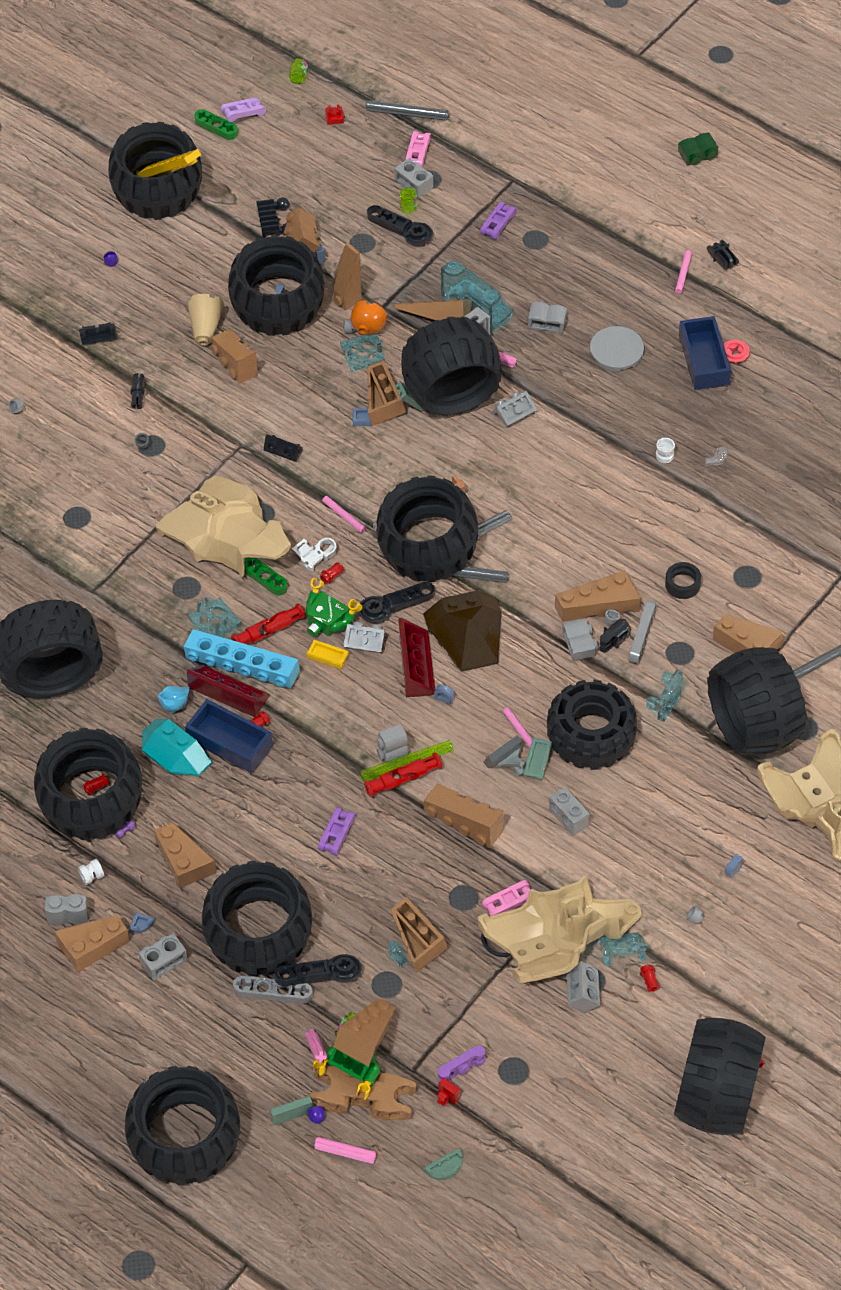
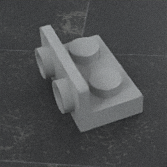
[492,391,538,427]
[343,622,387,653]

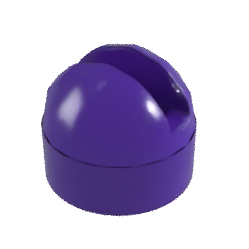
[104,251,118,267]
[307,1106,325,1123]

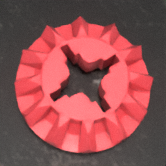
[723,340,750,364]

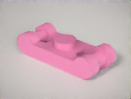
[406,131,431,168]
[482,880,530,916]

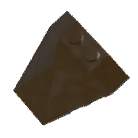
[423,590,502,672]

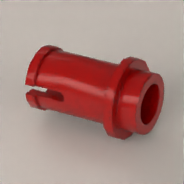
[320,562,344,584]
[250,711,270,727]
[82,774,109,795]
[640,964,660,992]

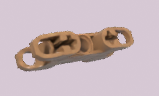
[309,1066,417,1121]

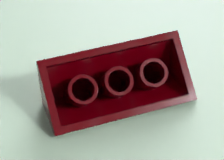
[398,618,435,698]
[187,665,270,717]

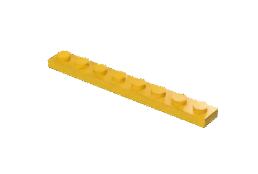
[136,149,201,178]

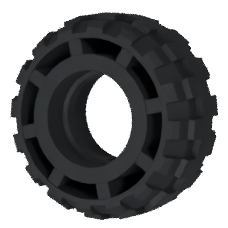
[547,680,637,770]

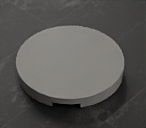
[590,326,644,371]

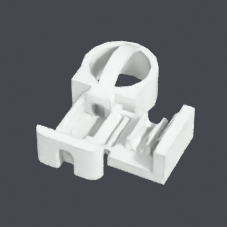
[292,538,337,572]

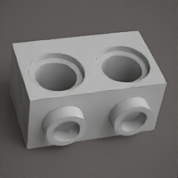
[394,158,433,198]
[549,787,589,836]
[139,933,188,980]
[566,961,600,1013]

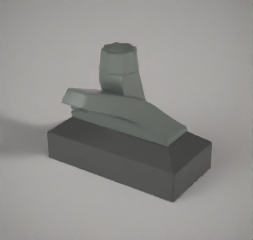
[483,735,525,776]

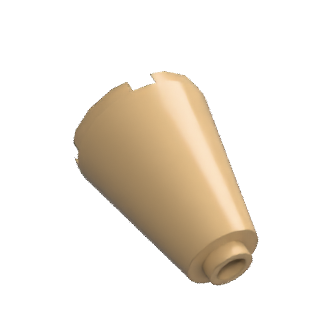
[188,294,223,346]

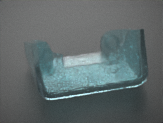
[441,261,513,334]

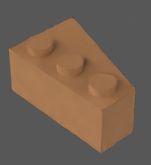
[54,915,130,972]

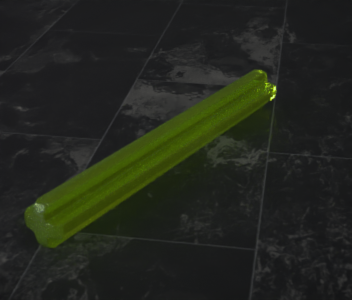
[360,740,453,781]

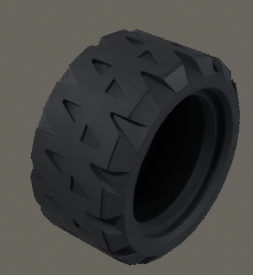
[0,600,103,698]

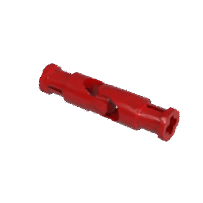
[231,603,306,644]
[364,752,442,797]

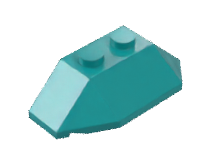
[142,719,212,776]

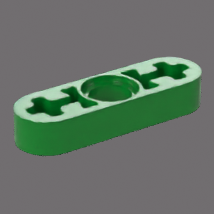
[194,109,238,140]
[244,557,288,596]

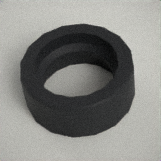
[665,562,701,599]

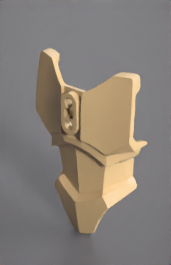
[156,476,291,578]
[756,729,841,862]
[478,876,642,983]

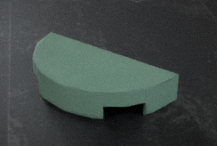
[423,1148,462,1180]

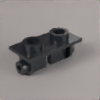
[79,322,117,345]
[263,434,303,462]

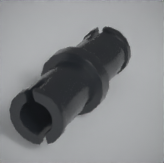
[130,373,145,409]

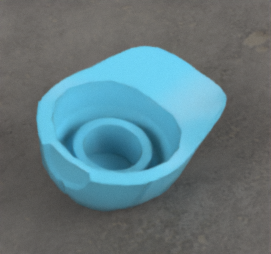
[158,686,189,713]

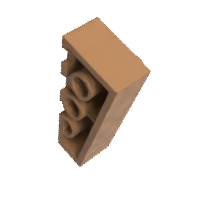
[555,570,641,622]

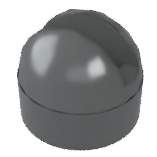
[135,433,150,449]

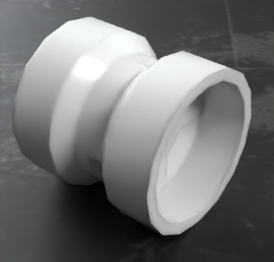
[656,438,675,463]
[78,859,104,885]

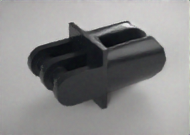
[707,239,739,270]
[599,619,629,653]

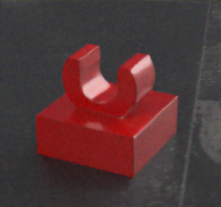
[325,104,344,125]
[437,1077,460,1107]

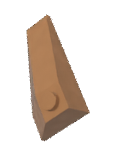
[333,243,362,311]
[394,299,472,320]

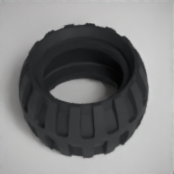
[108,121,202,220]
[228,235,324,336]
[401,316,502,416]
[376,476,479,582]
[707,647,807,756]
[34,728,142,841]
[202,861,312,976]
[674,1018,766,1135]
[125,1066,240,1186]

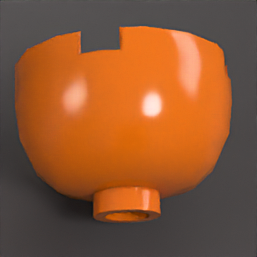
[350,300,387,336]

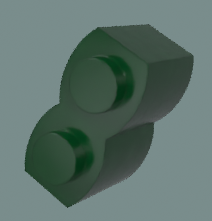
[678,132,718,165]

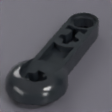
[367,205,433,246]
[359,582,435,624]
[275,954,362,986]

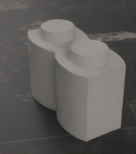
[528,302,567,333]
[562,618,598,661]
[376,724,408,764]
[45,894,88,925]

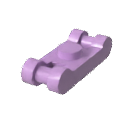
[220,97,266,122]

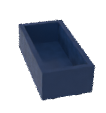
[679,316,731,389]
[185,699,273,773]

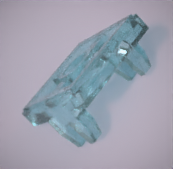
[340,334,385,372]
[188,596,241,637]
[646,670,683,722]
[599,932,647,966]

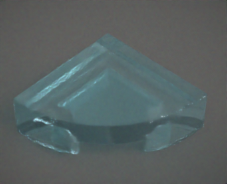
[388,940,407,967]

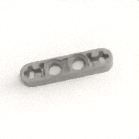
[629,600,657,664]
[233,976,313,1004]

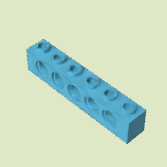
[183,629,300,688]

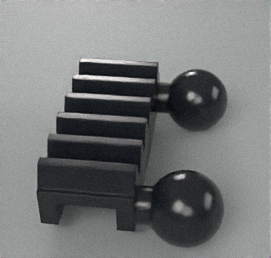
[256,197,290,238]

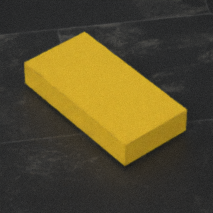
[306,640,349,670]

